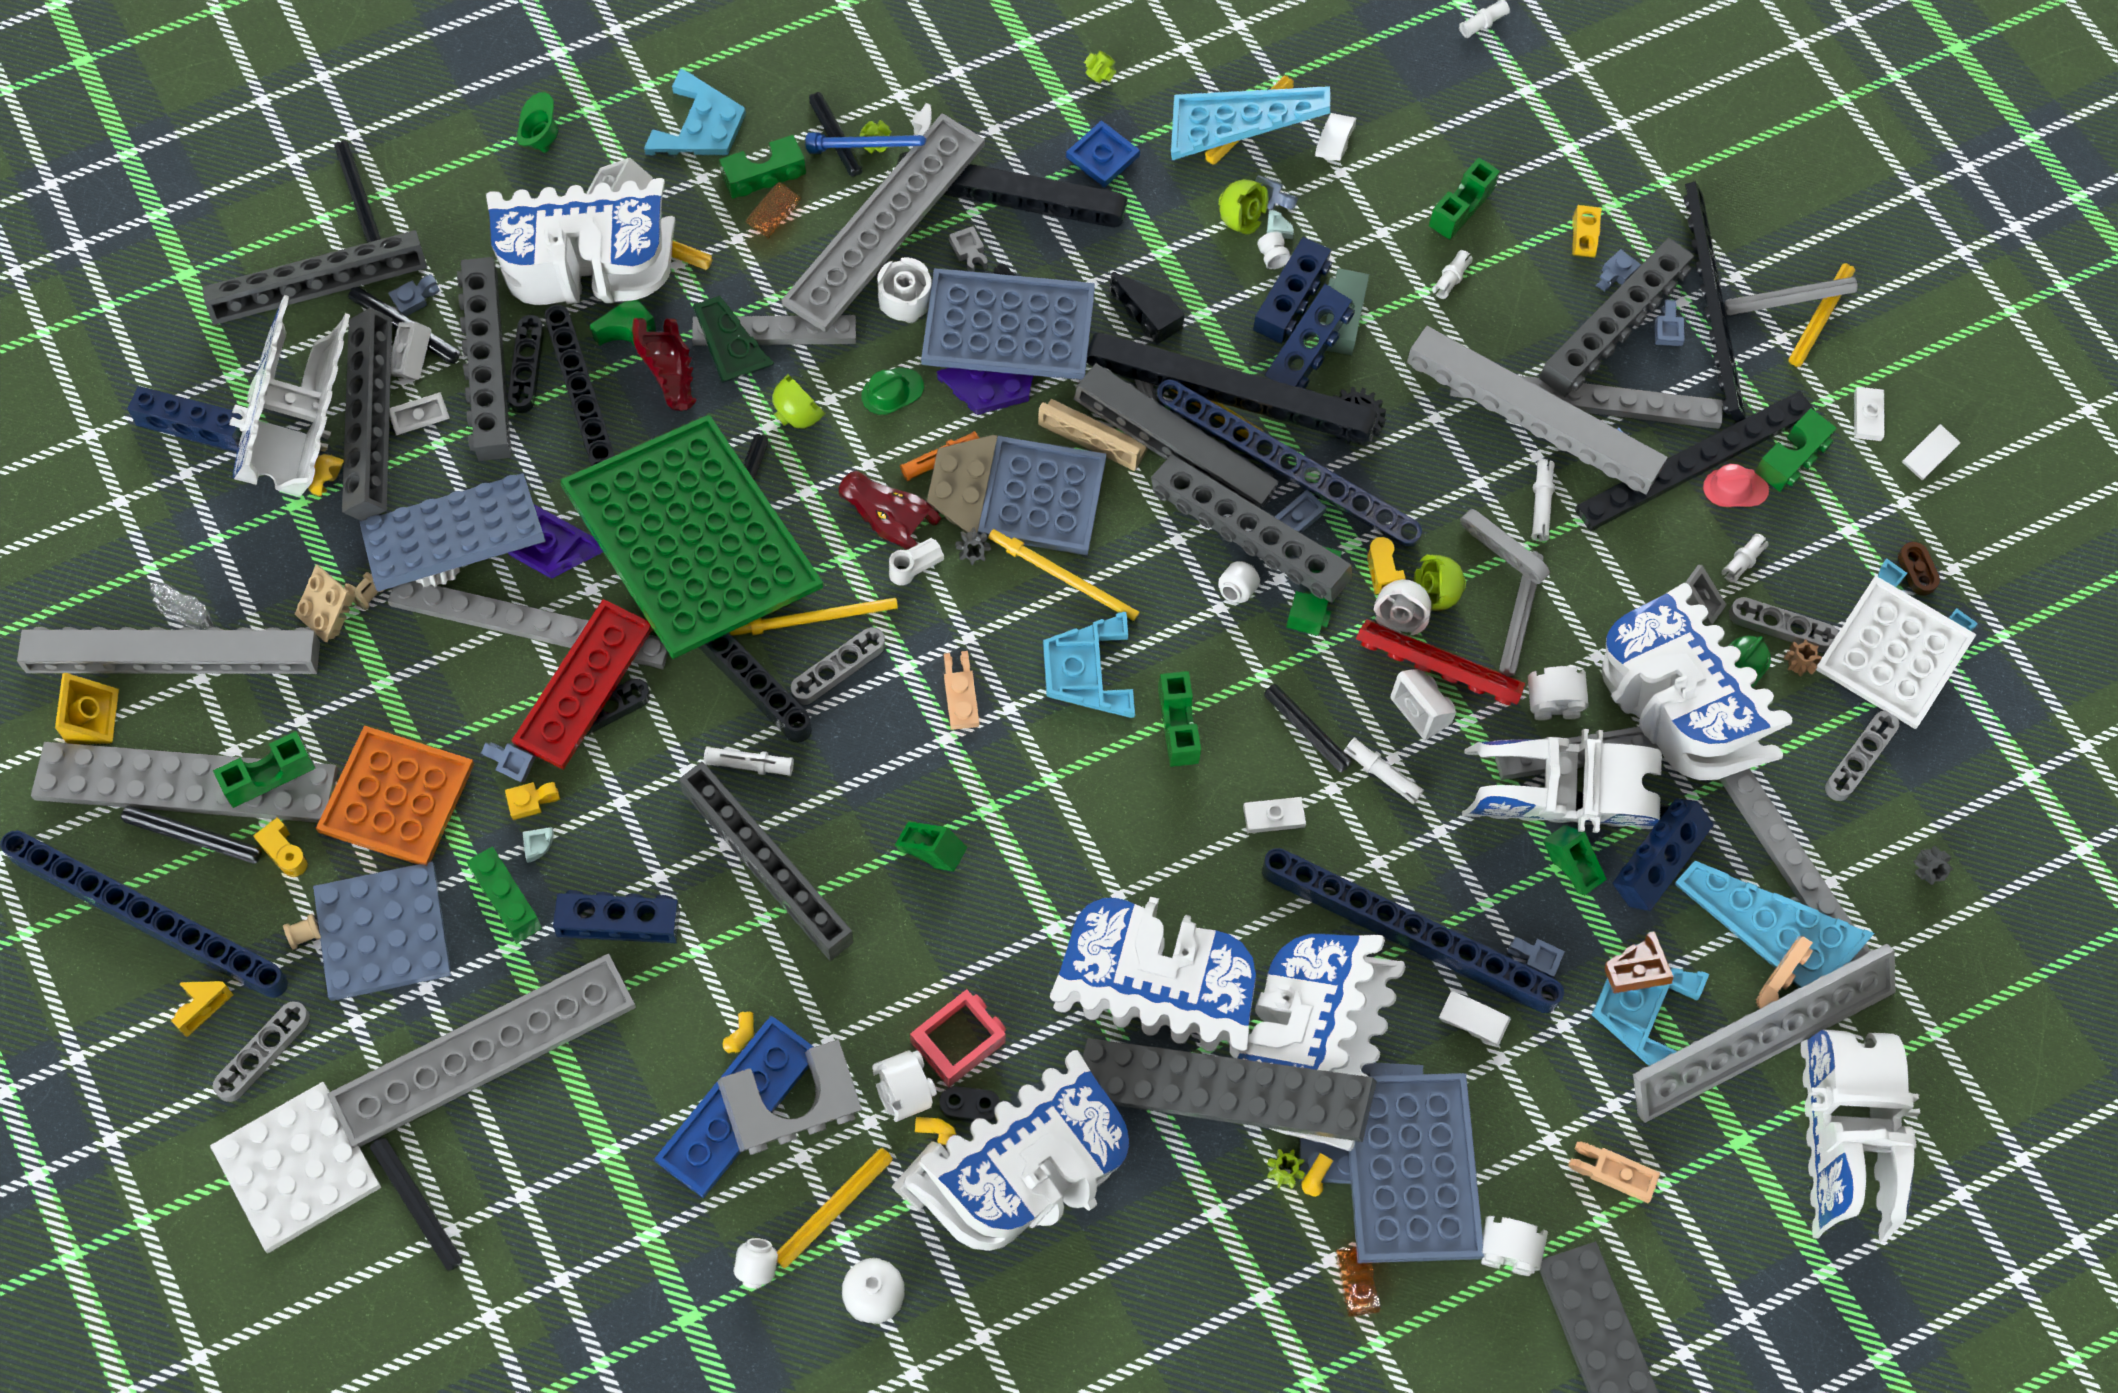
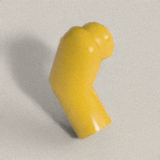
[722,1012,754,1053]
[915,1117,956,1145]
[1301,1153,1333,1197]

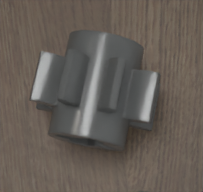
[955,527,991,565]
[1913,846,1953,885]

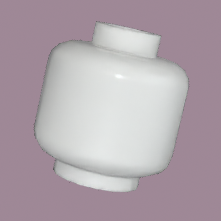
[1218,561,1260,603]
[734,1238,778,1289]

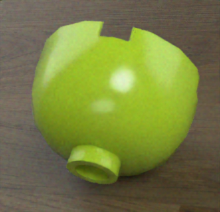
[1219,179,1269,235]
[772,374,826,429]
[1414,554,1466,611]

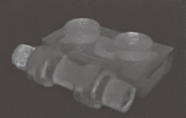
[150,582,215,630]

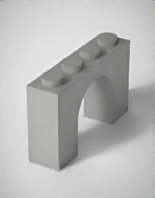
[717,1039,862,1155]

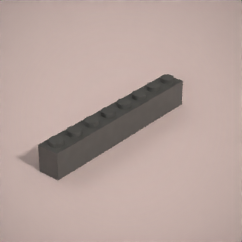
[1074,363,1279,509]

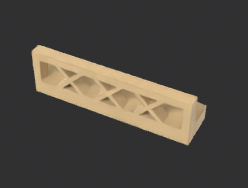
[1038,399,1148,471]

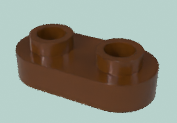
[1898,542,1940,596]

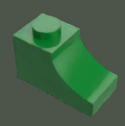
[590,299,656,346]
[894,821,968,872]
[1542,825,1607,896]

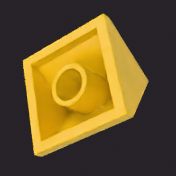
[55,673,119,744]

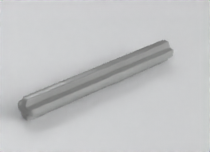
[1724,277,1858,315]
[1499,551,1544,676]

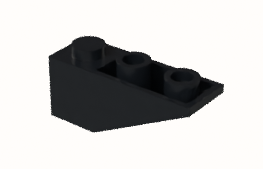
[1109,272,1185,344]

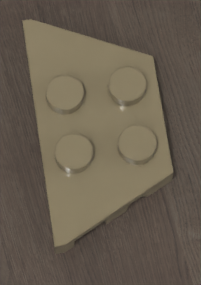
[927,435,997,533]

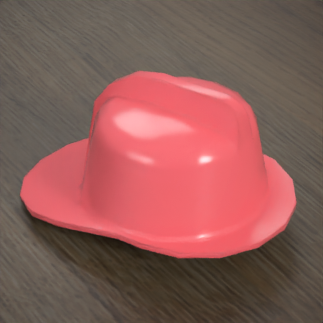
[1703,464,1769,507]

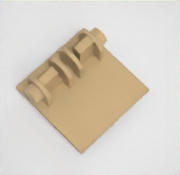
[295,564,357,642]

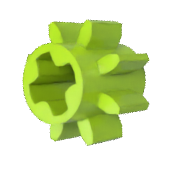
[1084,51,1117,84]
[860,120,891,154]
[1267,1149,1305,1188]

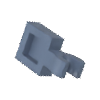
[1255,175,1298,210]
[1596,249,1641,292]
[388,274,440,316]
[1655,300,1684,346]
[481,742,536,782]
[1507,937,1565,978]

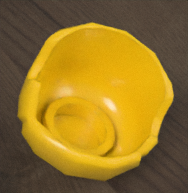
[308,454,344,497]

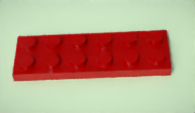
[512,599,653,770]
[1356,619,1525,705]

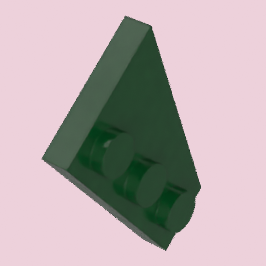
[693,296,774,383]

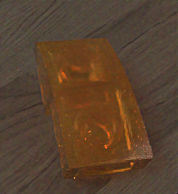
[745,182,801,239]
[1336,1247,1380,1317]

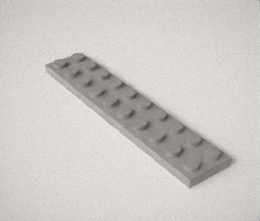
[782,113,985,333]
[31,742,338,823]
[1633,944,1896,1123]
[327,953,636,1148]

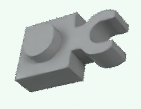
[949,226,987,272]

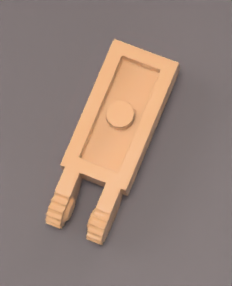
[943,651,979,730]
[1755,936,1813,1009]
[1568,1141,1660,1203]

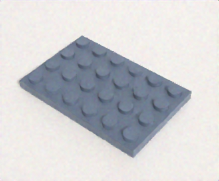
[921,268,1095,380]
[359,473,545,592]
[1348,1073,1485,1263]

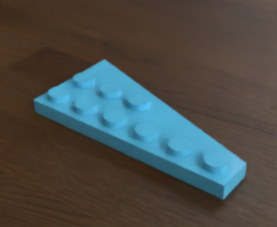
[1171,87,1331,160]
[1675,861,1875,988]

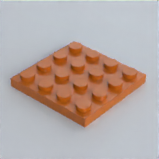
[316,725,475,866]

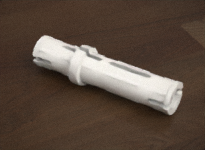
[1531,460,1555,541]
[1343,737,1424,805]
[704,746,794,776]

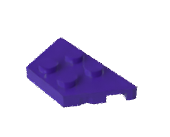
[937,368,1033,415]
[508,504,603,579]

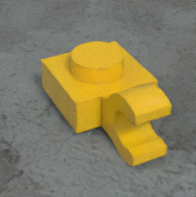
[505,782,560,820]

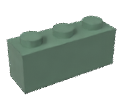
[1317,268,1369,356]

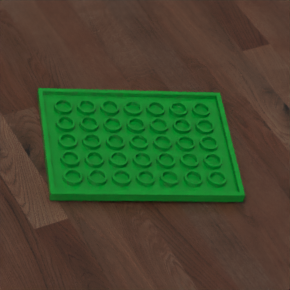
[561,414,823,659]

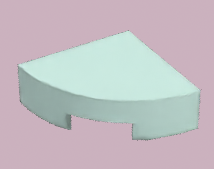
[1267,209,1294,239]
[523,827,554,863]

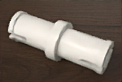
[1459,0,1510,38]
[1432,250,1473,299]
[1722,534,1768,583]

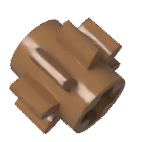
[1784,639,1822,677]

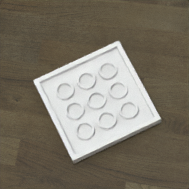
[1816,575,1976,729]
[210,1082,382,1253]

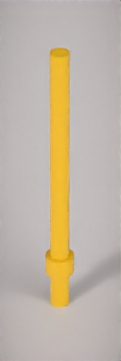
[988,529,1140,621]
[729,598,898,636]

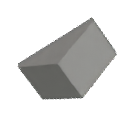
[1685,565,1726,625]

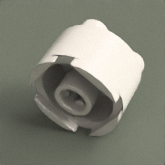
[877,257,932,323]
[1528,666,1589,720]
[873,1050,937,1122]
[1481,1216,1548,1276]

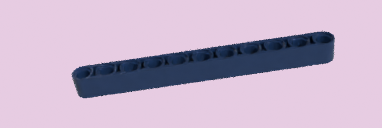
[1157,380,1422,547]
[0,830,288,998]
[1262,848,1564,1013]

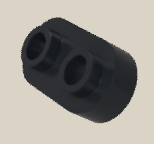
[939,1086,1000,1122]

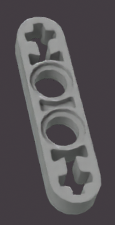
[1460,509,1550,584]
[1729,597,1839,652]
[791,627,885,705]
[1825,711,1899,801]
[213,1001,310,1102]

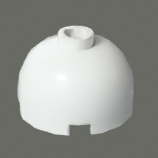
[1374,579,1431,636]
[842,1258,904,1324]

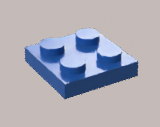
[1066,120,1140,188]

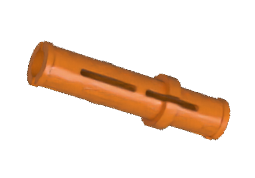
[900,431,979,481]

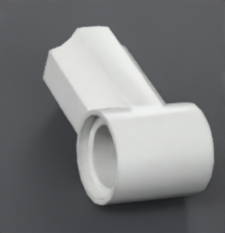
[889,538,944,585]

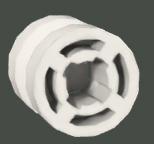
[1257,232,1291,269]

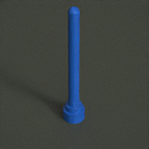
[805,132,926,154]

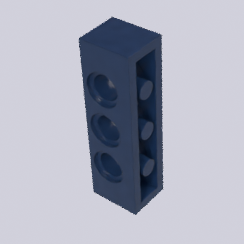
[1253,237,1332,344]
[1265,284,1355,389]
[127,386,243,452]
[1612,798,1714,911]
[553,890,680,943]

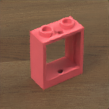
[910,989,1006,1088]

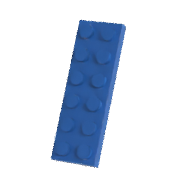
[654,1016,814,1199]

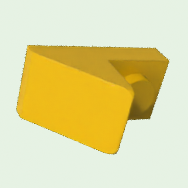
[171,981,234,1037]

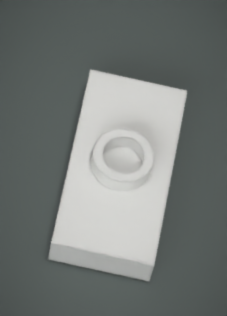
[1854,387,1884,441]
[1243,797,1306,834]

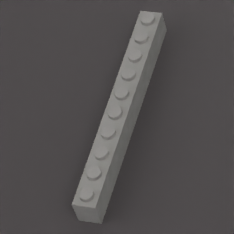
[1407,326,1668,495]
[17,627,320,674]

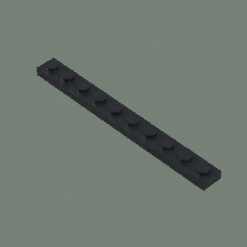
[1683,181,1746,423]
[1575,391,1815,532]

